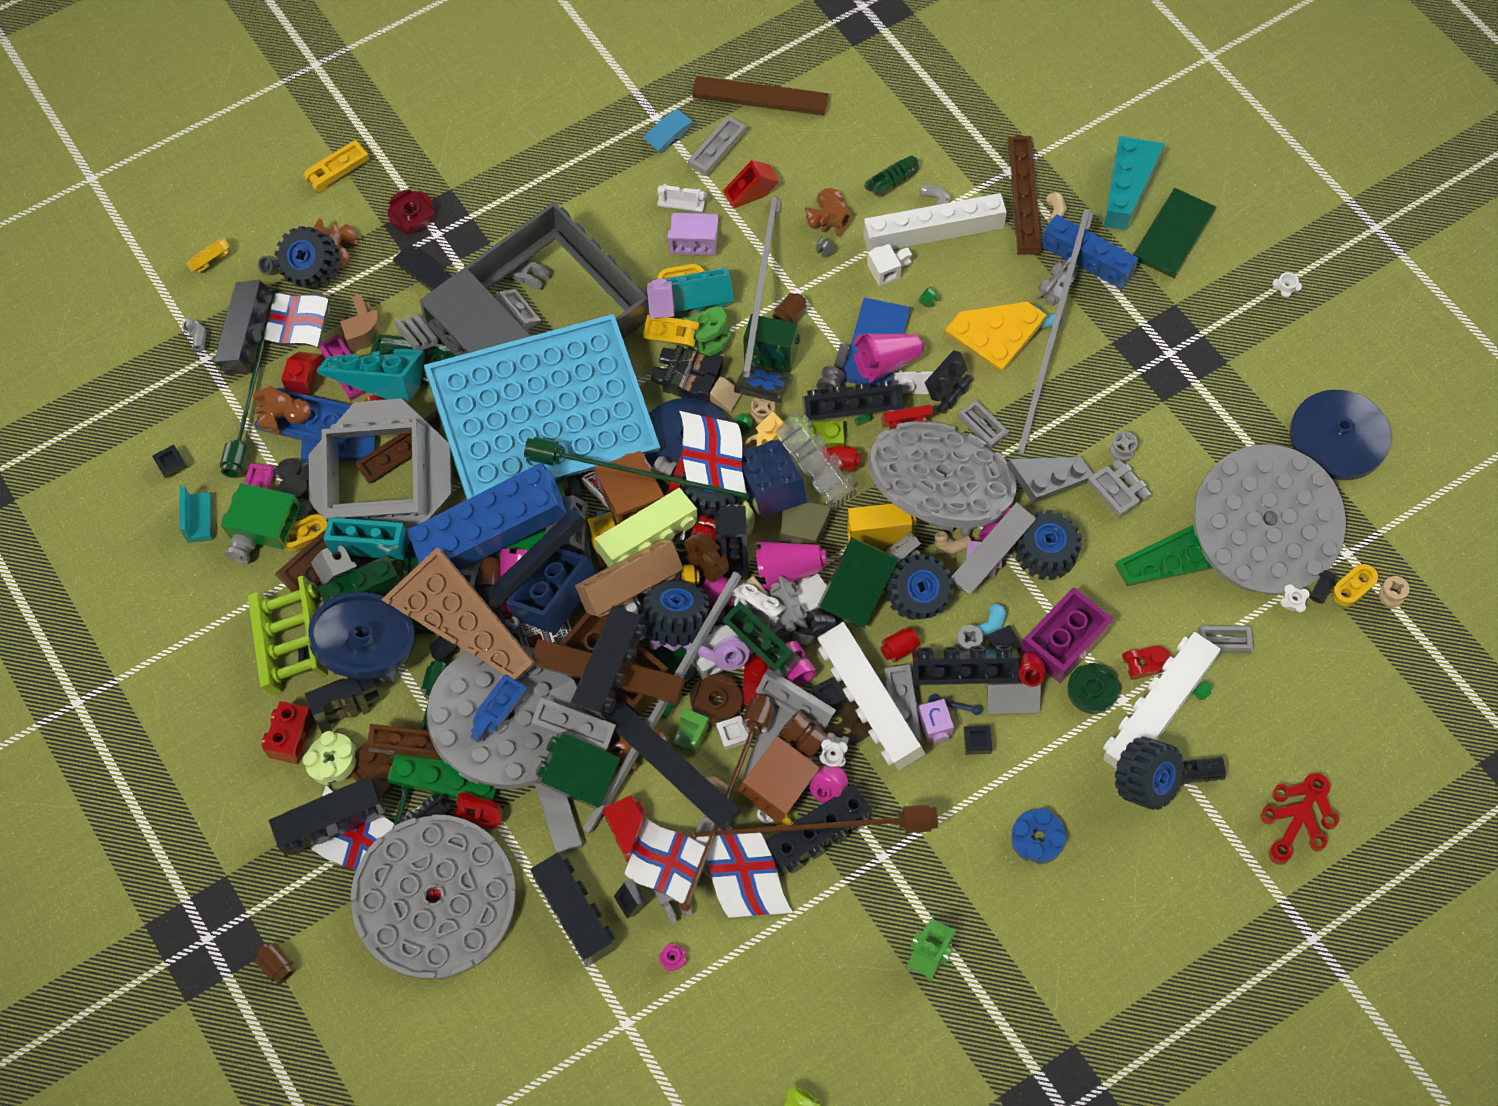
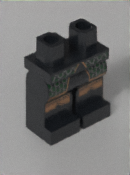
[651,344,723,402]
[304,677,381,734]

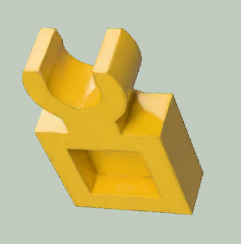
[745,412,790,448]

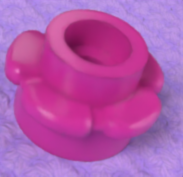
[659,944,686,971]

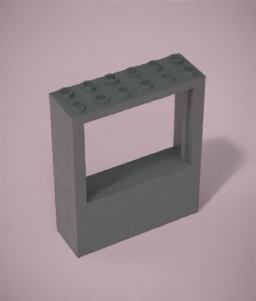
[420,202,648,356]

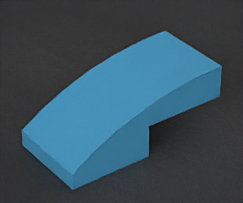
[643,109,694,154]

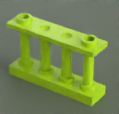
[248,575,329,695]

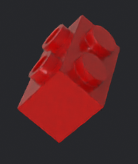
[261,701,314,765]

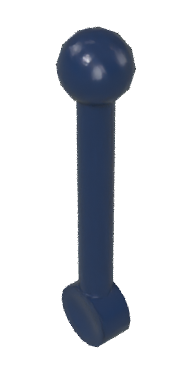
[928,694,982,715]

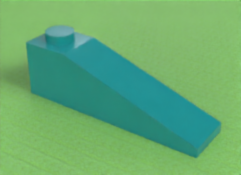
[317,349,425,402]

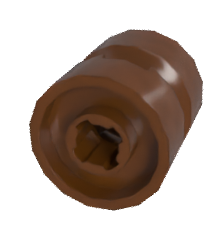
[777,710,828,758]

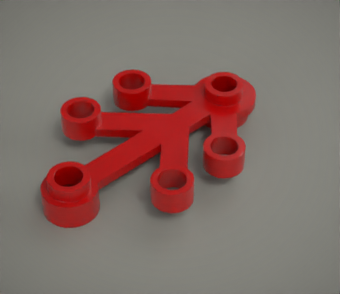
[1260,773,1339,865]

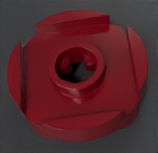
[387,189,435,235]

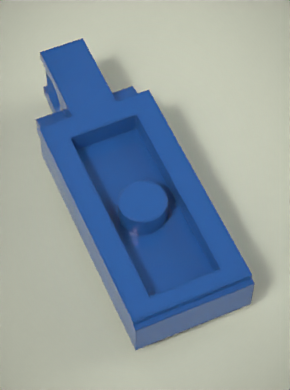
[470,674,527,743]

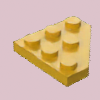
[945,302,1047,373]

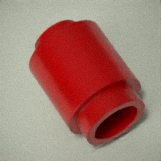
[825,445,861,472]
[880,628,920,663]
[1019,653,1046,687]

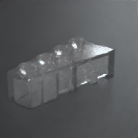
[773,411,859,510]

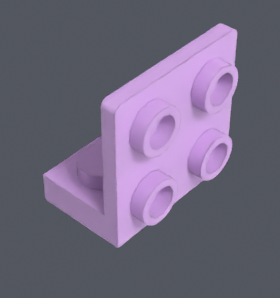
[668,213,718,255]

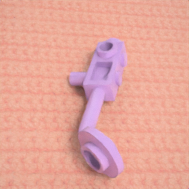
[641,614,749,671]

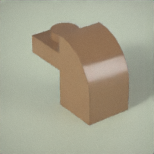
[340,294,382,353]

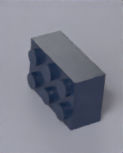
[742,439,807,517]
[505,548,597,635]

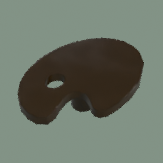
[824,700,872,745]

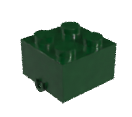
[743,314,801,374]

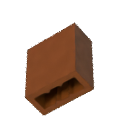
[594,451,664,525]
[736,736,820,824]

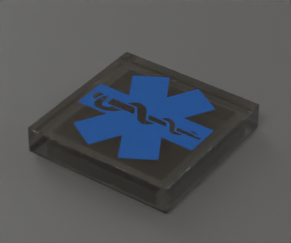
[734,365,793,403]

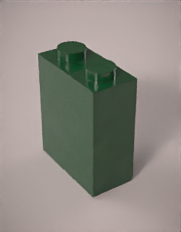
[535,732,620,808]

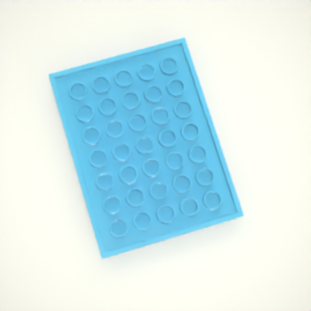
[424,314,660,500]

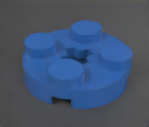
[1011,808,1066,864]

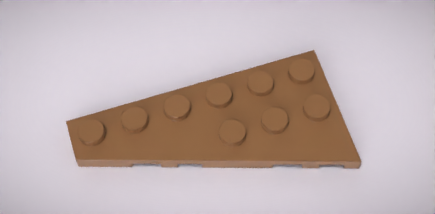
[381,548,536,681]

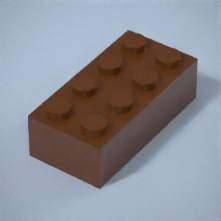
[559,613,673,716]

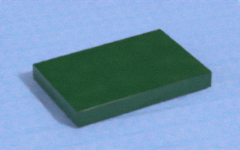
[818,537,899,628]

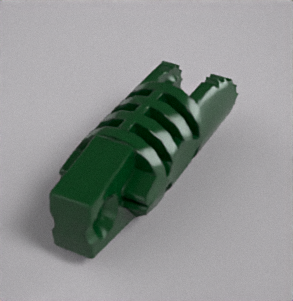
[864,155,919,196]

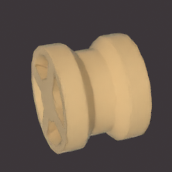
[751,395,775,425]
[1378,576,1410,608]

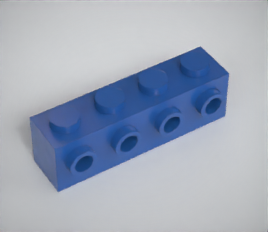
[1041,214,1138,290]

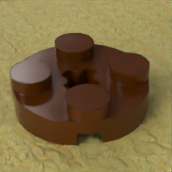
[684,532,729,583]
[690,674,742,726]

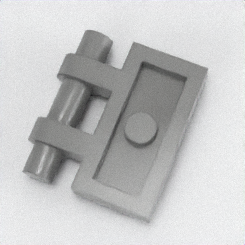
[1087,459,1152,518]

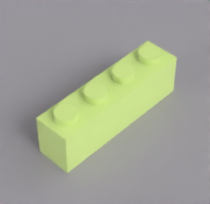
[595,488,697,567]

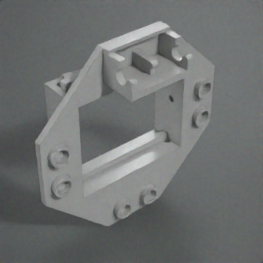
[309,398,452,544]

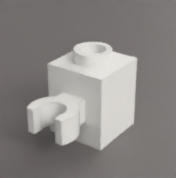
[867,244,912,287]

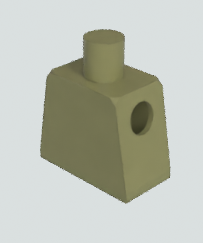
[781,502,831,545]

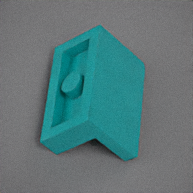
[180,486,213,543]

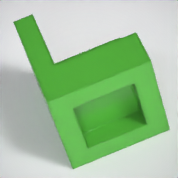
[673,708,709,754]

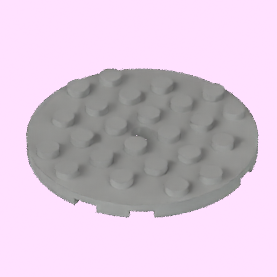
[868,421,1016,529]
[1193,444,1346,595]
[427,645,578,789]
[351,815,516,980]

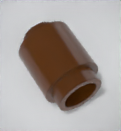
[773,293,807,323]
[477,558,501,594]
[254,943,295,985]

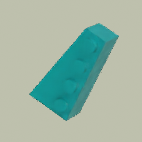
[1103,136,1165,231]

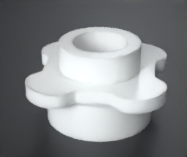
[1273,272,1302,297]
[1281,584,1310,613]
[819,739,848,767]

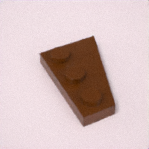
[275,529,341,602]

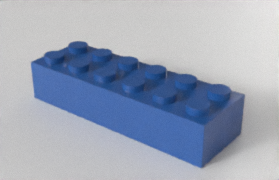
[408,463,568,570]

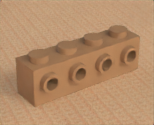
[575,539,684,617]

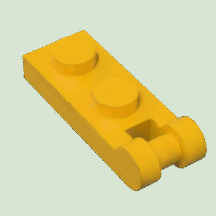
[303,140,370,193]
[642,315,699,347]

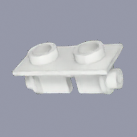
[657,184,707,212]
[894,370,934,394]
[732,582,787,627]

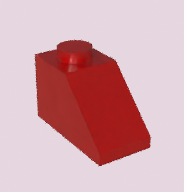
[723,160,779,208]
[281,351,322,396]
[602,795,646,863]

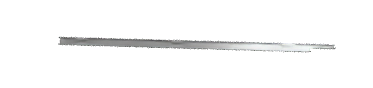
[743,197,781,378]
[1018,209,1093,454]
[583,572,741,834]

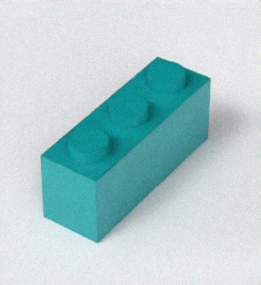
[663,267,734,315]
[323,517,409,560]

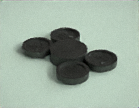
[276,458,312,521]

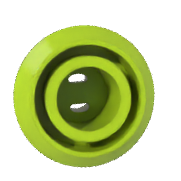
[784,1086,820,1106]

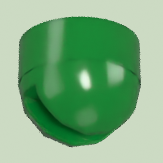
[918,286,939,307]
[733,413,753,435]

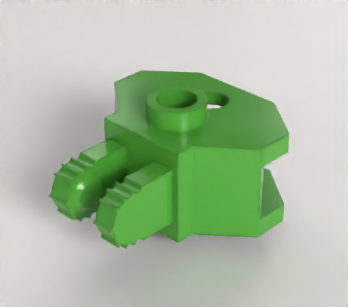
[681,307,731,356]
[906,918,956,982]

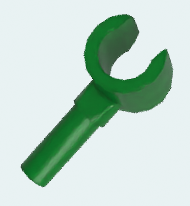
[1193,681,1212,700]

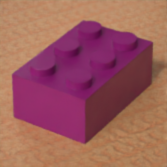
[1020,587,1114,684]

